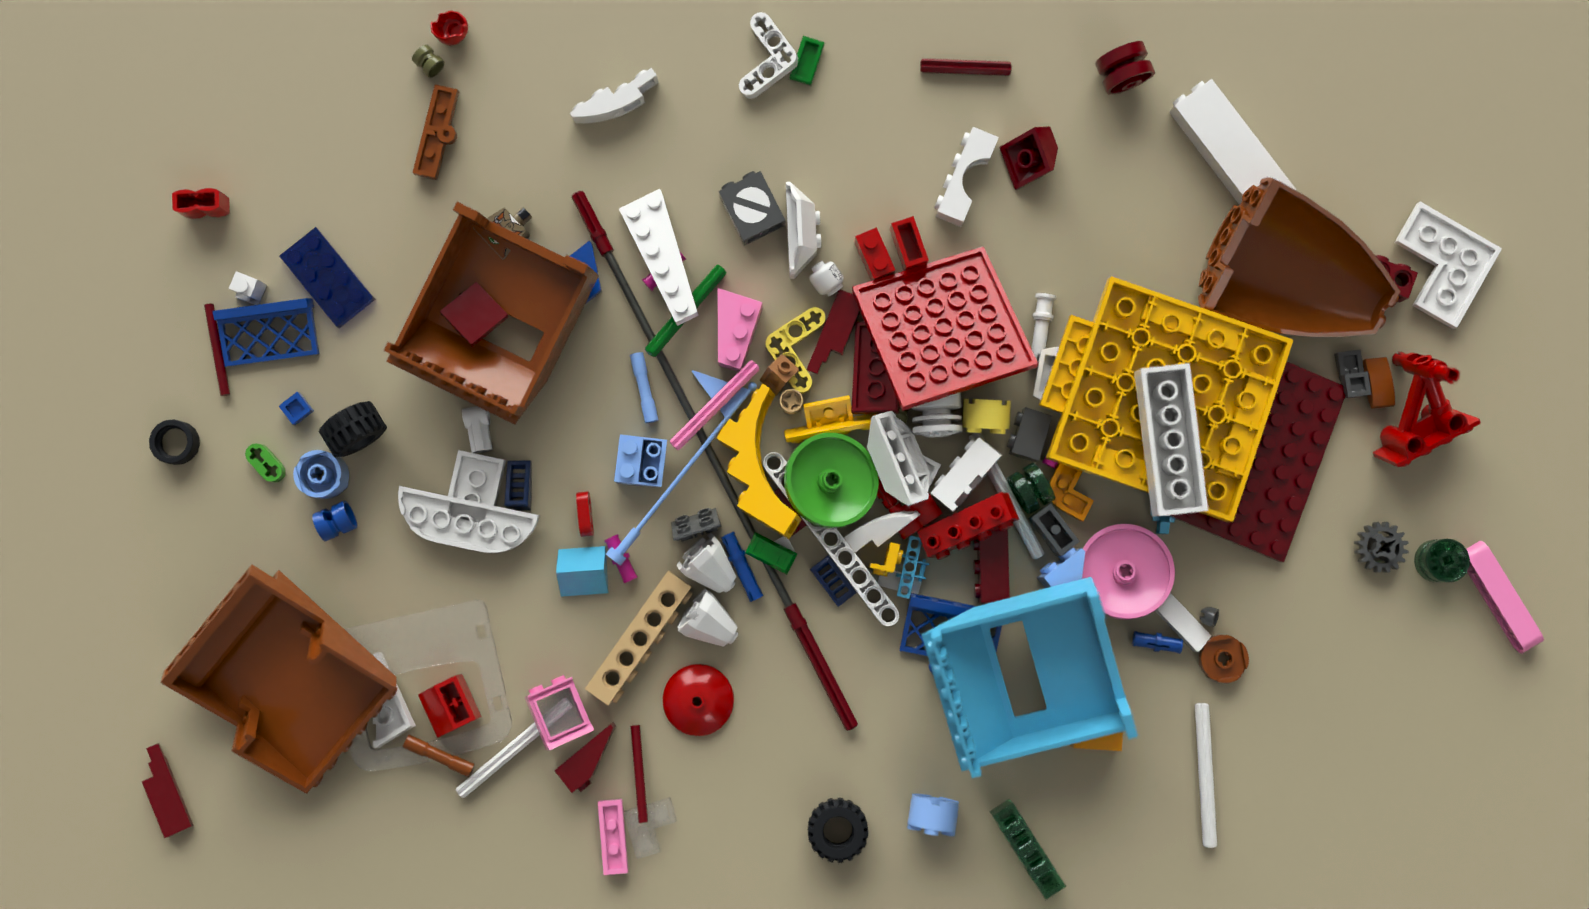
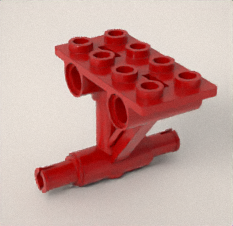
[1373,351,1481,467]

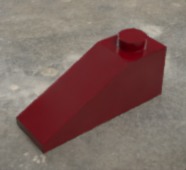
[554,722,616,793]

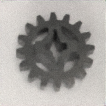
[1354,522,1409,573]

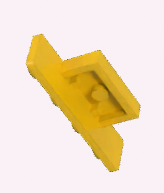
[784,395,876,443]

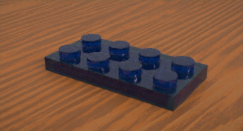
[280,227,375,328]

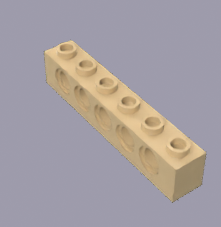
[585,571,693,705]

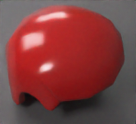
[430,10,469,46]

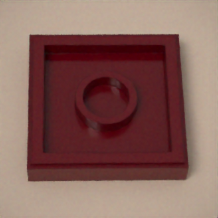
[440,282,508,347]

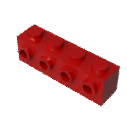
[917,492,1019,560]

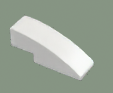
[843,511,920,552]

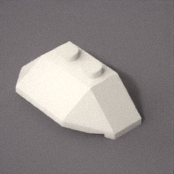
[786,182,821,279]
[867,411,931,506]

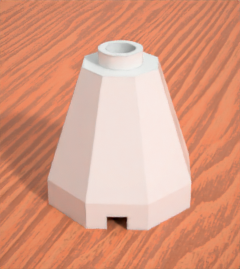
[677,533,736,593]
[677,588,738,647]

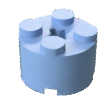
[293,450,349,499]
[907,794,959,836]

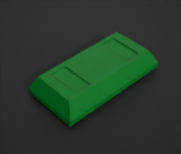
[789,36,825,86]
[745,532,798,575]

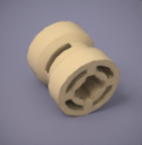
[780,389,803,415]

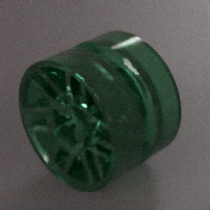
[1007,462,1055,514]
[1414,539,1470,582]

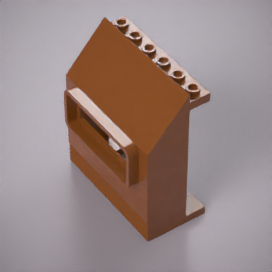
[383,202,599,425]

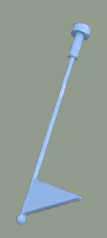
[606,370,757,566]

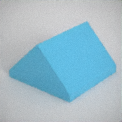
[556,546,609,597]

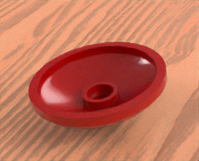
[663,664,734,736]

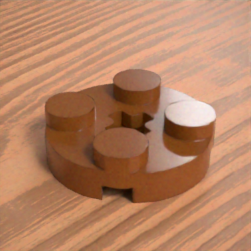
[1199,635,1249,683]

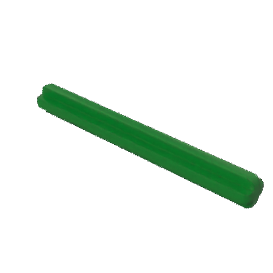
[645,265,727,357]

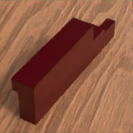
[806,289,860,375]
[142,743,194,838]

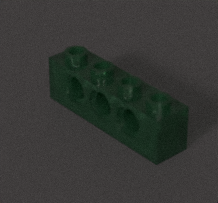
[989,799,1066,900]

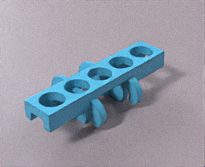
[896,536,930,599]

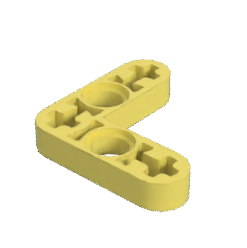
[766,307,825,394]

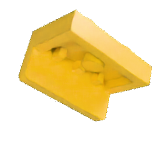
[868,542,903,577]

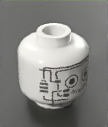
[809,261,844,297]

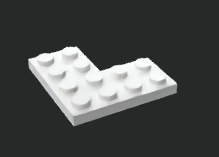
[1394,202,1502,329]

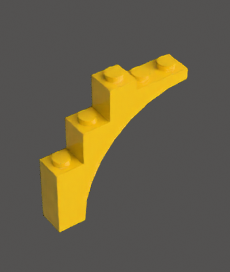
[717,384,802,539]

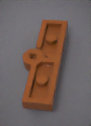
[412,84,459,180]

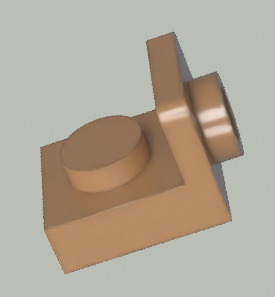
[760,354,799,396]

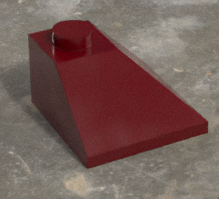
[999,126,1058,190]

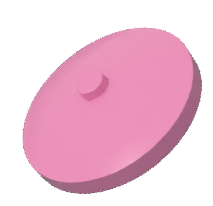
[1082,524,1175,620]

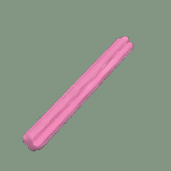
[670,360,759,450]

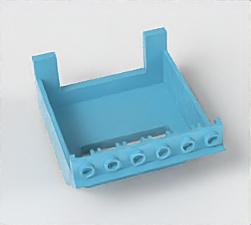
[922,577,1138,778]

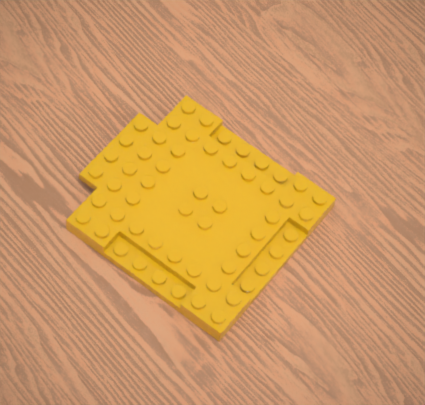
[1039,276,1293,522]

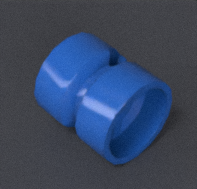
[312,501,358,542]

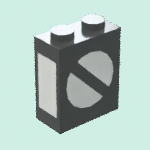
[719,171,786,246]

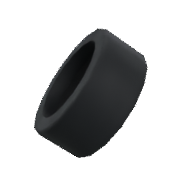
[149,419,200,465]

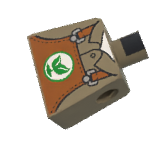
[473,207,532,260]

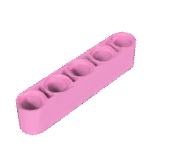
[1458,541,1544,654]

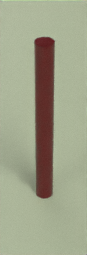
[204,304,230,396]
[630,725,648,823]

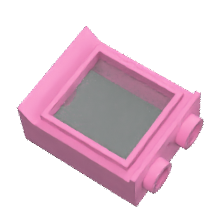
[525,675,594,750]

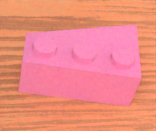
[717,288,763,372]

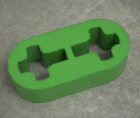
[245,443,286,482]

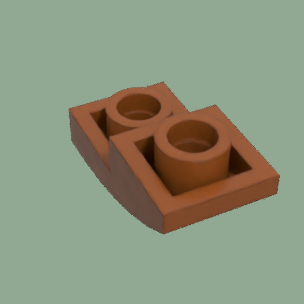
[1363,357,1395,409]

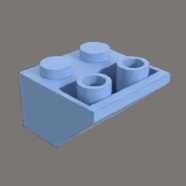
[614,434,668,487]
[1037,547,1085,588]

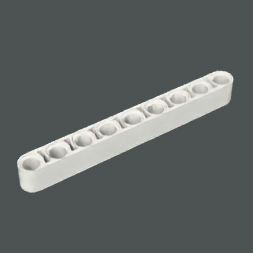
[763,452,899,626]

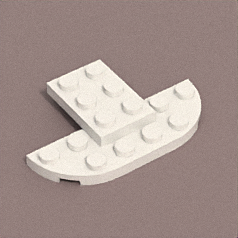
[398,450,540,553]

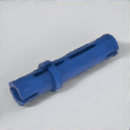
[720,531,764,602]

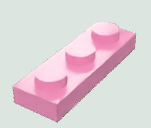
[598,799,629,875]

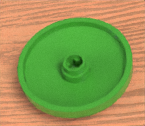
[784,433,879,528]

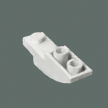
[570,68,659,123]

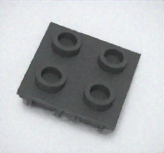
[671,508,722,542]

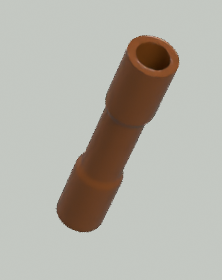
[403,734,475,777]

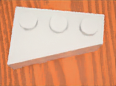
[931,437,1003,511]

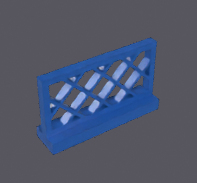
[213,298,320,367]
[899,593,1002,656]

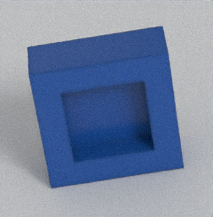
[279,392,314,425]

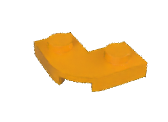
[1048,463,1094,522]

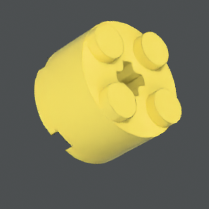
[962,399,1011,434]

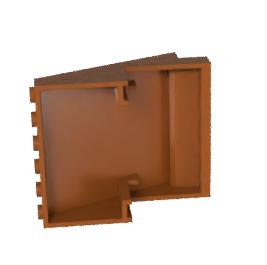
[160,564,397,794]

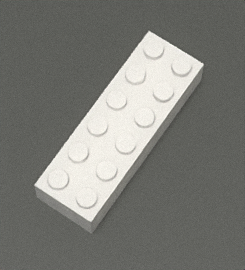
[1134,363,1208,517]

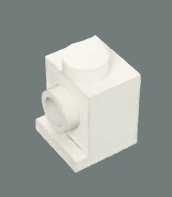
[229,271,267,305]

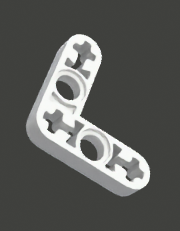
[739,12,798,99]

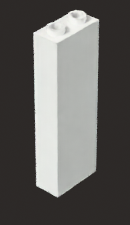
[1169,79,1296,205]

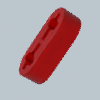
[576,491,594,537]

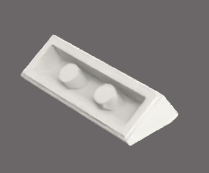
[1155,593,1211,653]

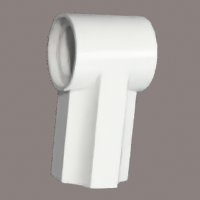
[462,406,493,453]

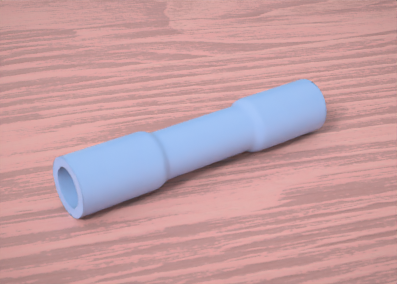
[630,352,659,424]

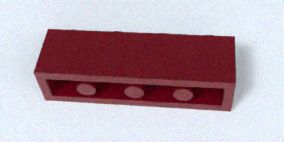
[973,529,1010,603]

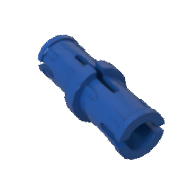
[1132,631,1183,654]

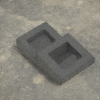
[1334,350,1372,398]

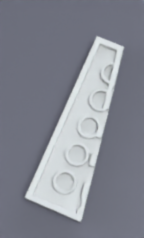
[619,189,699,326]

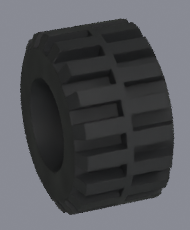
[319,401,387,457]
[808,797,869,863]

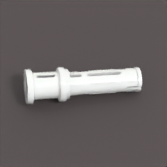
[1032,293,1057,363]

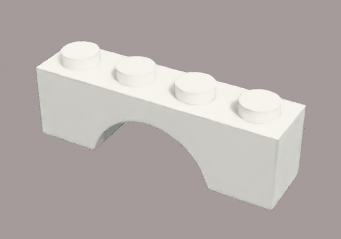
[934,127,999,227]

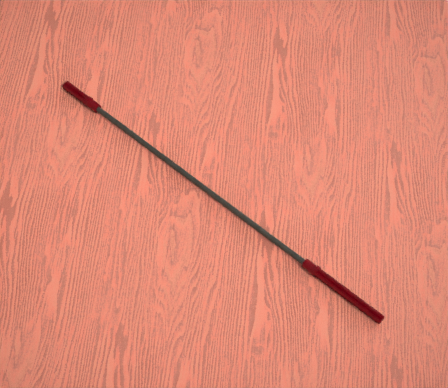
[572,191,858,731]

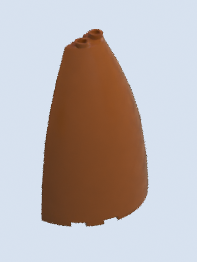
[1198,177,1400,337]

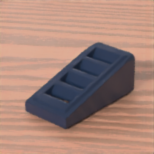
[504,460,532,511]
[810,555,857,607]

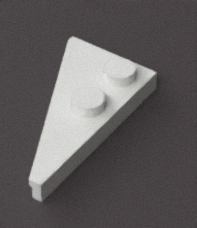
[373,652,416,748]

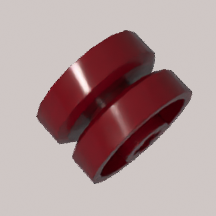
[1095,41,1156,95]

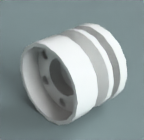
[912,392,962,438]

